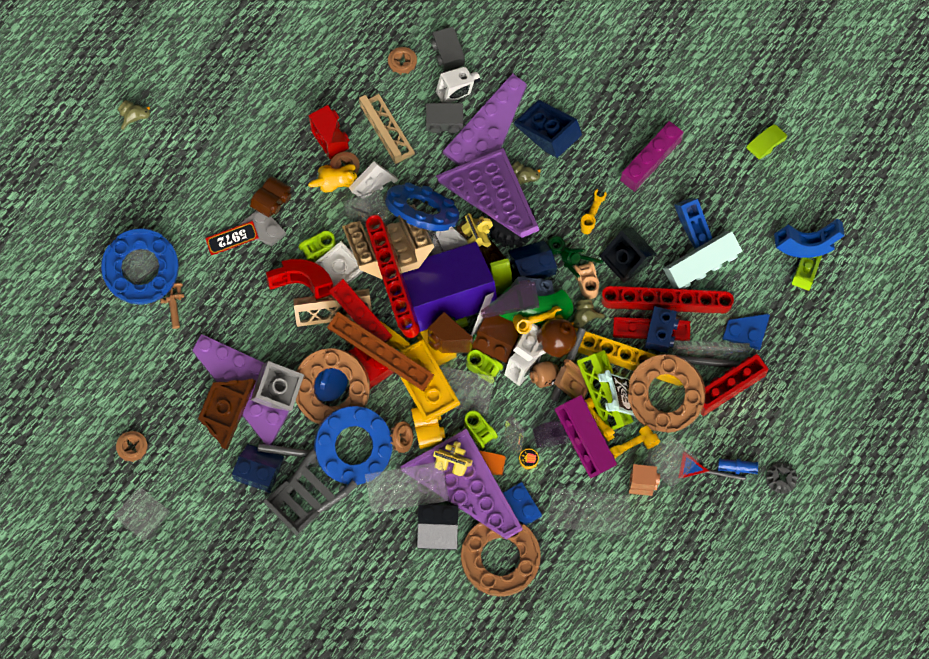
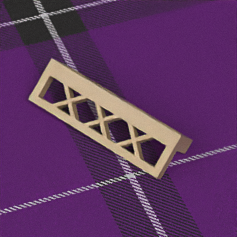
[359,94,415,164]
[293,289,372,327]

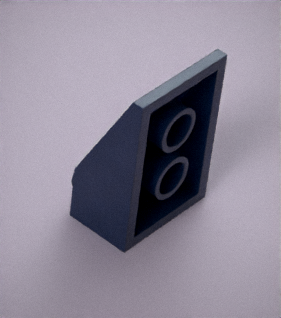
[514,100,582,158]

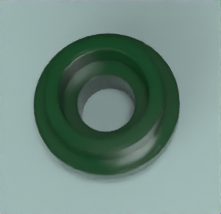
[547,236,566,255]

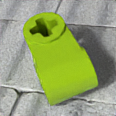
[298,231,336,262]
[466,350,504,384]
[464,411,498,449]

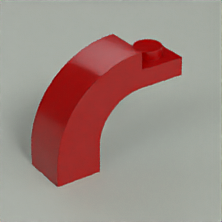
[266,259,333,300]

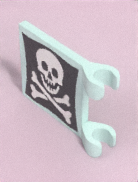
[598,370,635,416]

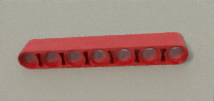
[366,215,420,338]
[601,286,734,314]

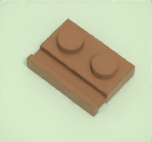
[554,359,588,399]

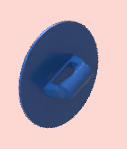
[314,368,348,401]

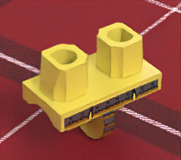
[461,213,493,247]
[433,441,473,476]

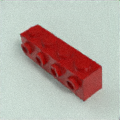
[700,354,769,416]

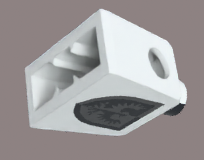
[435,67,480,103]
[504,352,541,386]

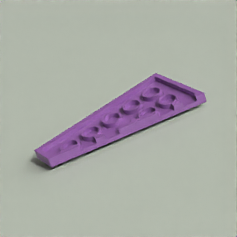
[443,73,527,166]

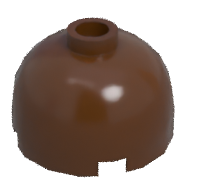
[537,318,577,358]

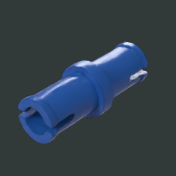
[718,458,758,474]

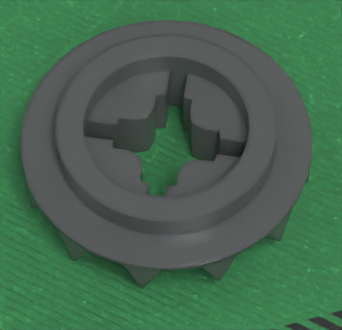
[766,462,798,494]

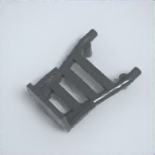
[263,448,358,537]

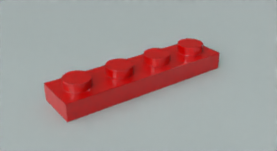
[329,279,393,343]
[613,317,690,341]

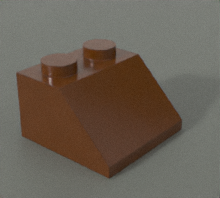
[472,307,521,363]
[428,312,473,353]

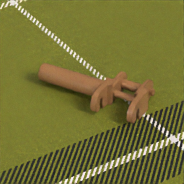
[160,282,185,329]

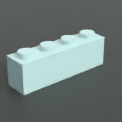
[663,231,742,289]

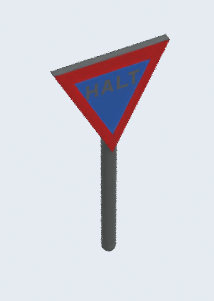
[678,452,747,480]

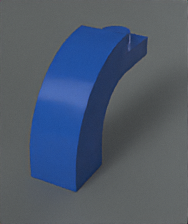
[774,219,845,258]

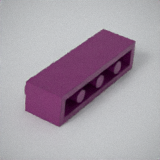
[620,121,684,192]
[554,395,617,479]

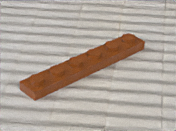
[327,312,434,392]

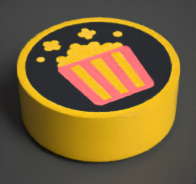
[519,449,539,469]

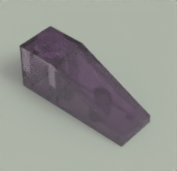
[481,280,539,318]
[533,421,571,448]

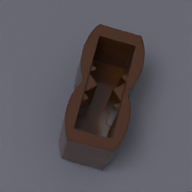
[250,176,291,218]

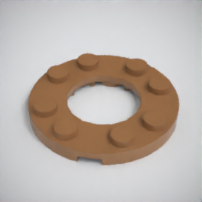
[296,348,370,425]
[628,354,706,433]
[461,523,541,596]

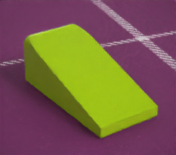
[792,255,822,291]

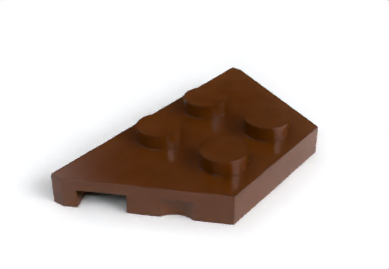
[198,378,256,450]

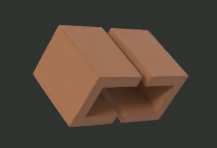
[629,464,660,496]

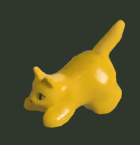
[308,164,357,193]

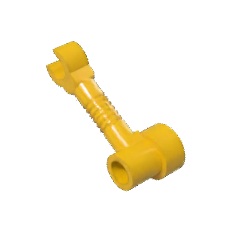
[580,189,606,234]
[513,306,563,334]
[584,398,615,441]
[610,426,660,458]

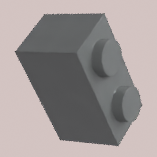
[430,26,465,71]
[426,103,463,133]

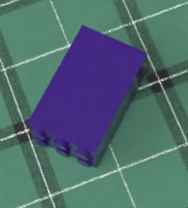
[390,242,498,332]

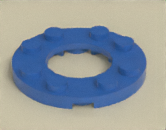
[385,183,459,231]
[101,229,179,305]
[314,406,393,485]

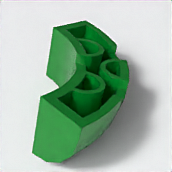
[493,287,573,326]

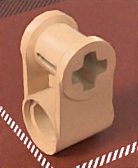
[573,261,599,299]

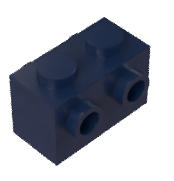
[645,306,679,353]

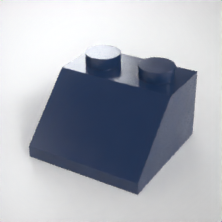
[508,240,557,279]
[232,444,284,493]

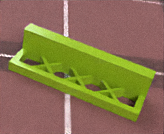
[577,350,634,430]

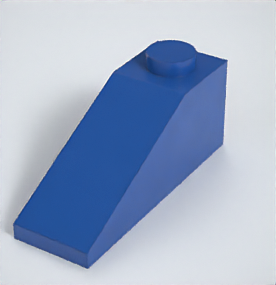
[674,198,713,249]

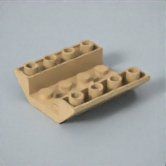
[342,204,434,279]

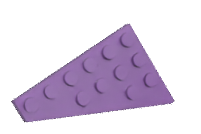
[436,148,540,238]
[192,334,296,445]
[400,429,523,539]

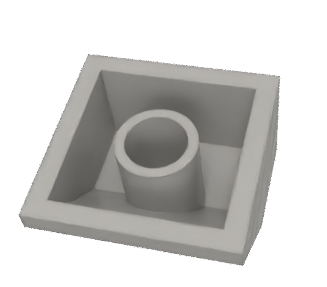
[250,361,304,411]

